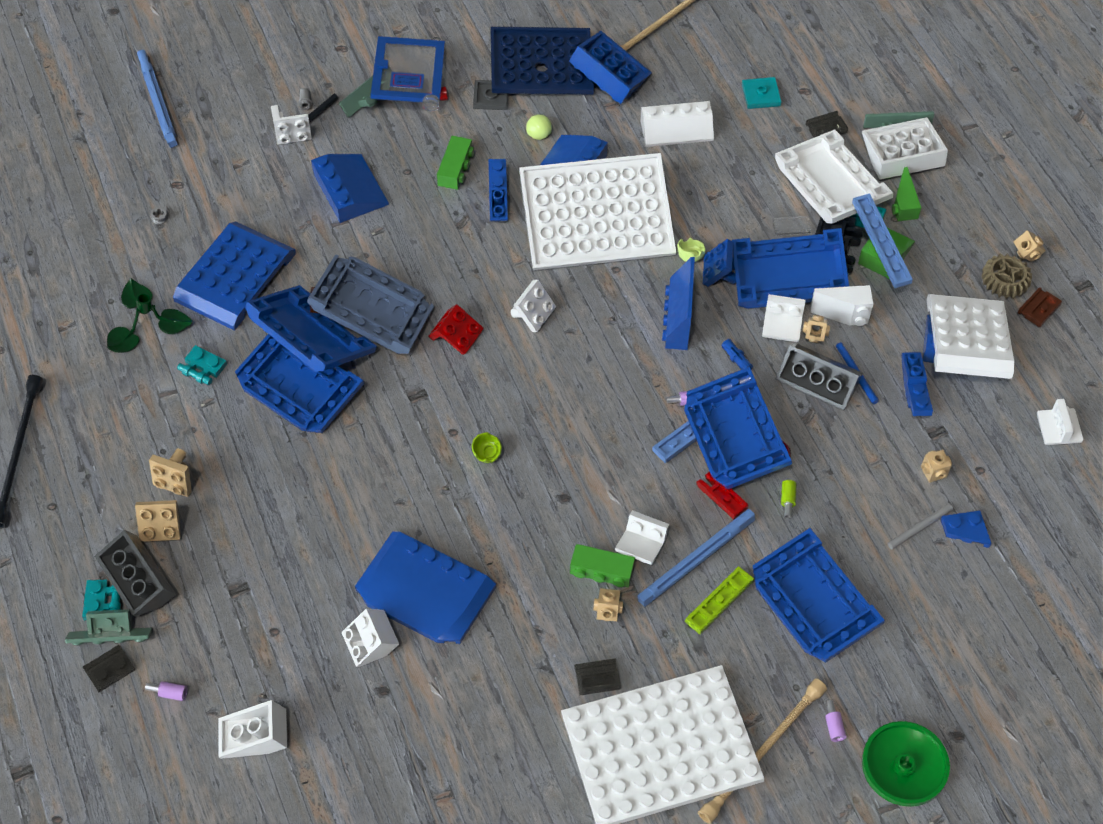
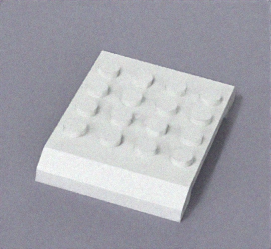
[775,129,893,224]
[926,294,1014,379]

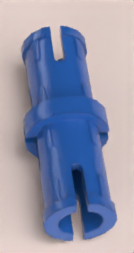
[721,339,753,370]

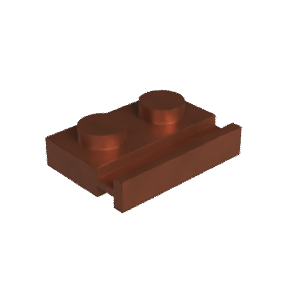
[1018,287,1062,327]

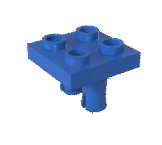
[703,239,736,287]

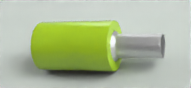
[781,480,797,518]

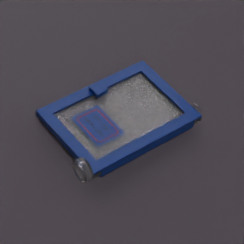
[371,36,445,112]

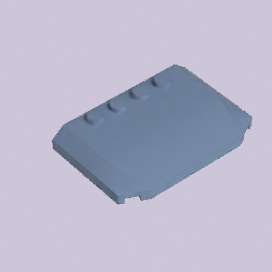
[307,255,434,354]

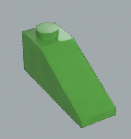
[892,167,921,221]

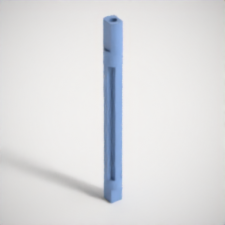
[137,50,178,148]
[637,509,755,607]

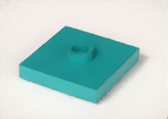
[742,77,781,109]

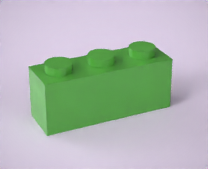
[437,136,474,190]
[570,544,635,587]

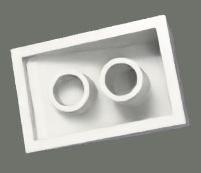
[810,285,873,326]
[219,700,287,759]

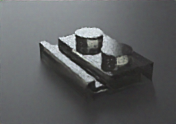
[806,111,848,138]
[83,645,135,693]
[574,658,621,696]

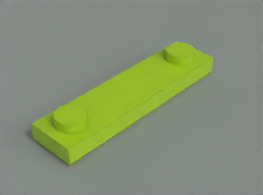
[685,566,754,635]

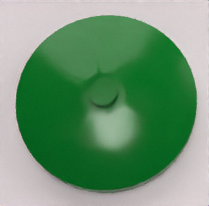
[862,721,950,807]

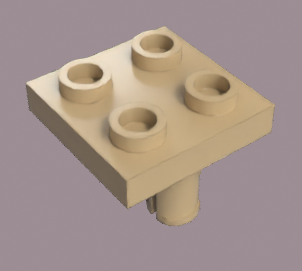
[149,448,192,497]
[135,500,181,542]

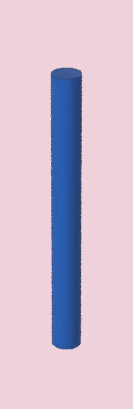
[836,342,879,405]

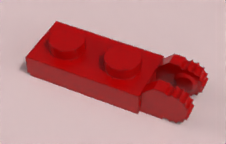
[696,472,749,520]

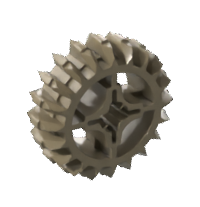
[981,253,1032,299]

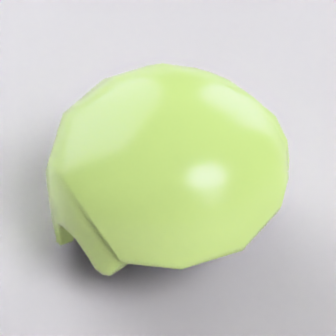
[526,114,552,140]
[677,238,706,262]

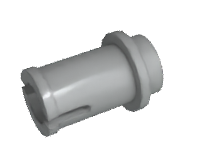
[298,88,312,110]

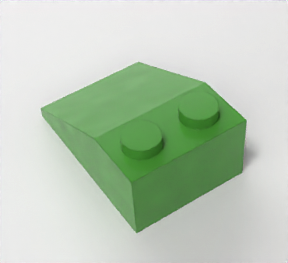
[858,228,915,279]

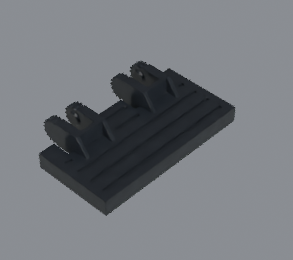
[815,217,863,274]

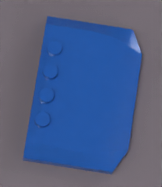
[235,334,364,433]
[684,367,792,489]
[752,528,885,662]
[355,531,496,644]

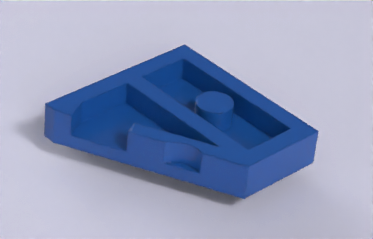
[941,510,992,548]

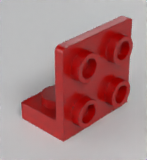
[428,304,484,355]

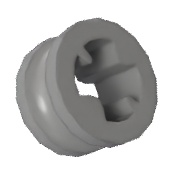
[150,207,167,224]

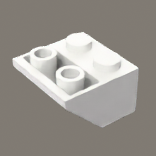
[342,609,399,667]

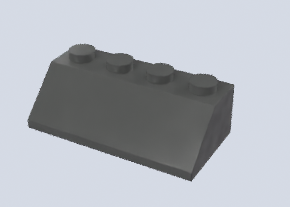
[775,342,863,410]
[94,530,176,617]

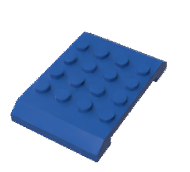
[173,221,296,331]
[732,228,849,309]
[245,285,377,372]

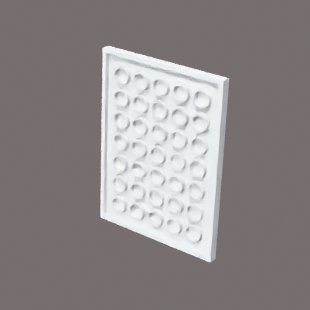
[519,153,676,270]
[561,665,764,824]

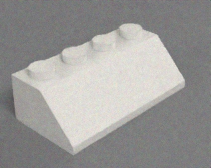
[641,101,714,147]

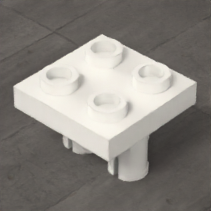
[511,280,556,332]

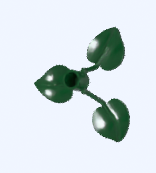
[107,278,192,353]

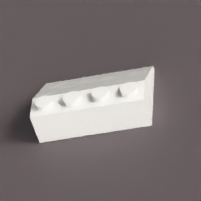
[862,117,948,180]

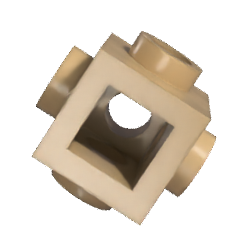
[1013,230,1046,262]
[802,315,830,343]
[921,450,952,483]
[593,588,623,622]

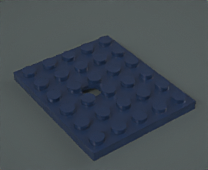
[490,27,594,95]

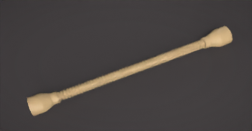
[620,0,696,51]
[698,678,827,824]

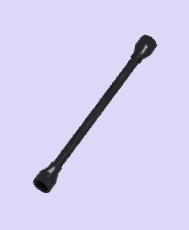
[0,375,43,529]

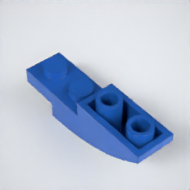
[488,159,508,221]
[901,352,933,416]

